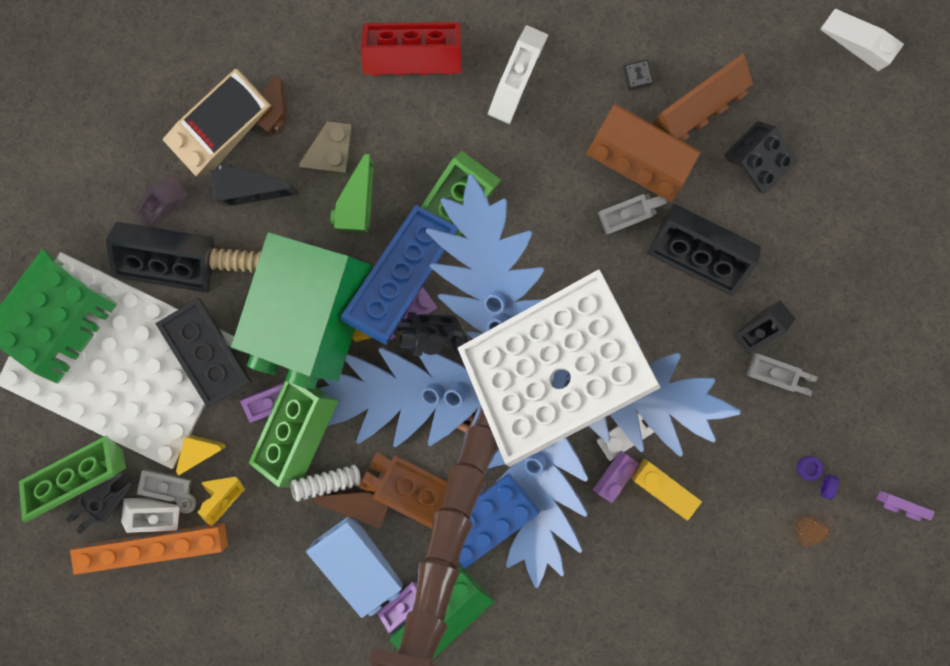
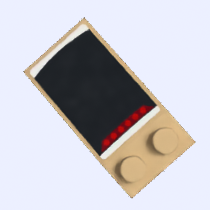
[163,69,271,176]

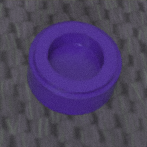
[797,456,823,481]
[820,474,839,500]

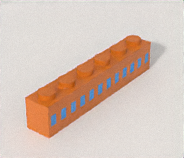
[70,522,228,575]

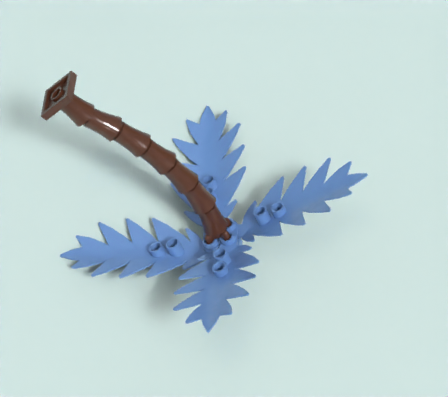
[319,174,741,666]

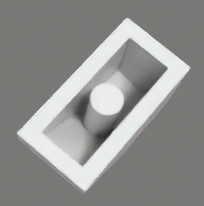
[121,498,180,533]

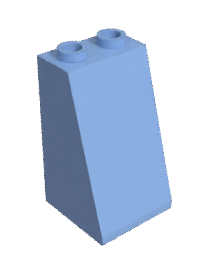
[306,517,403,618]

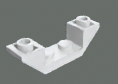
[488,25,548,124]

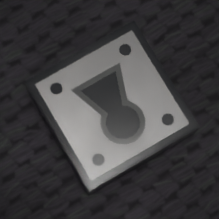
[623,59,654,90]

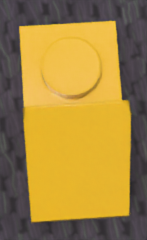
[198,477,245,527]

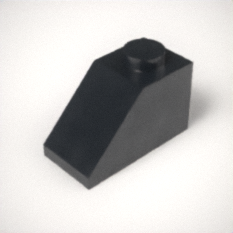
[735,300,796,353]

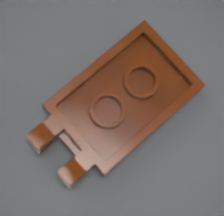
[359,452,447,529]

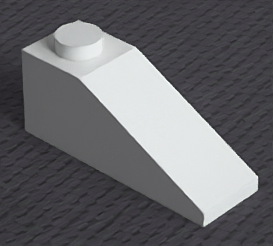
[820,9,904,71]

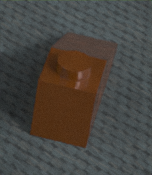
[311,489,388,529]

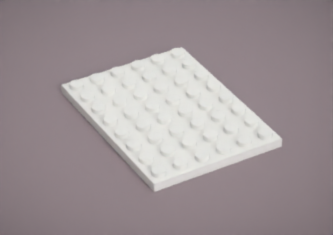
[0,252,234,469]

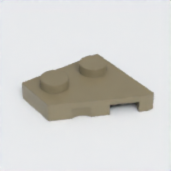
[299,121,352,174]

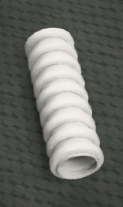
[291,465,361,502]

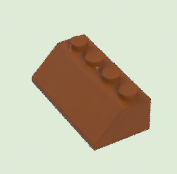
[652,54,753,141]
[586,103,701,202]

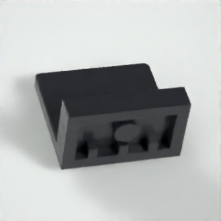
[724,121,796,194]

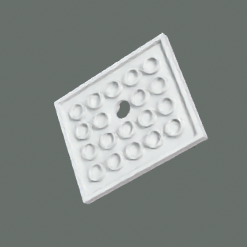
[458,270,661,467]

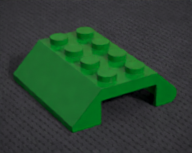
[0,249,117,384]

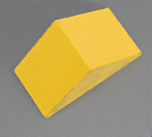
[176,435,226,475]

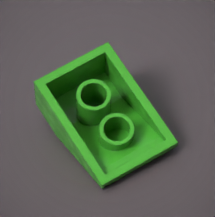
[421,151,501,236]
[331,154,374,235]

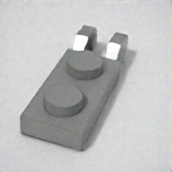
[746,353,818,396]

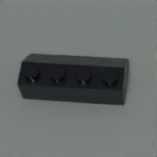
[647,203,761,296]
[106,221,214,293]

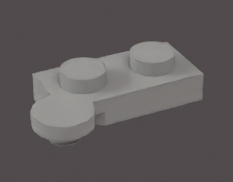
[137,469,197,513]

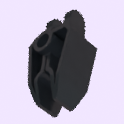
[65,473,133,534]

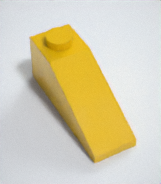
[631,458,702,521]

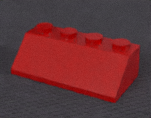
[361,22,461,76]

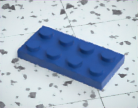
[459,473,540,568]

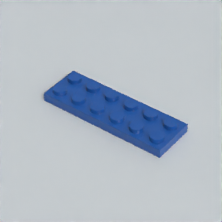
[341,205,458,345]

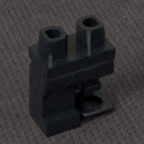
[394,312,468,358]

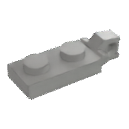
[597,193,667,235]

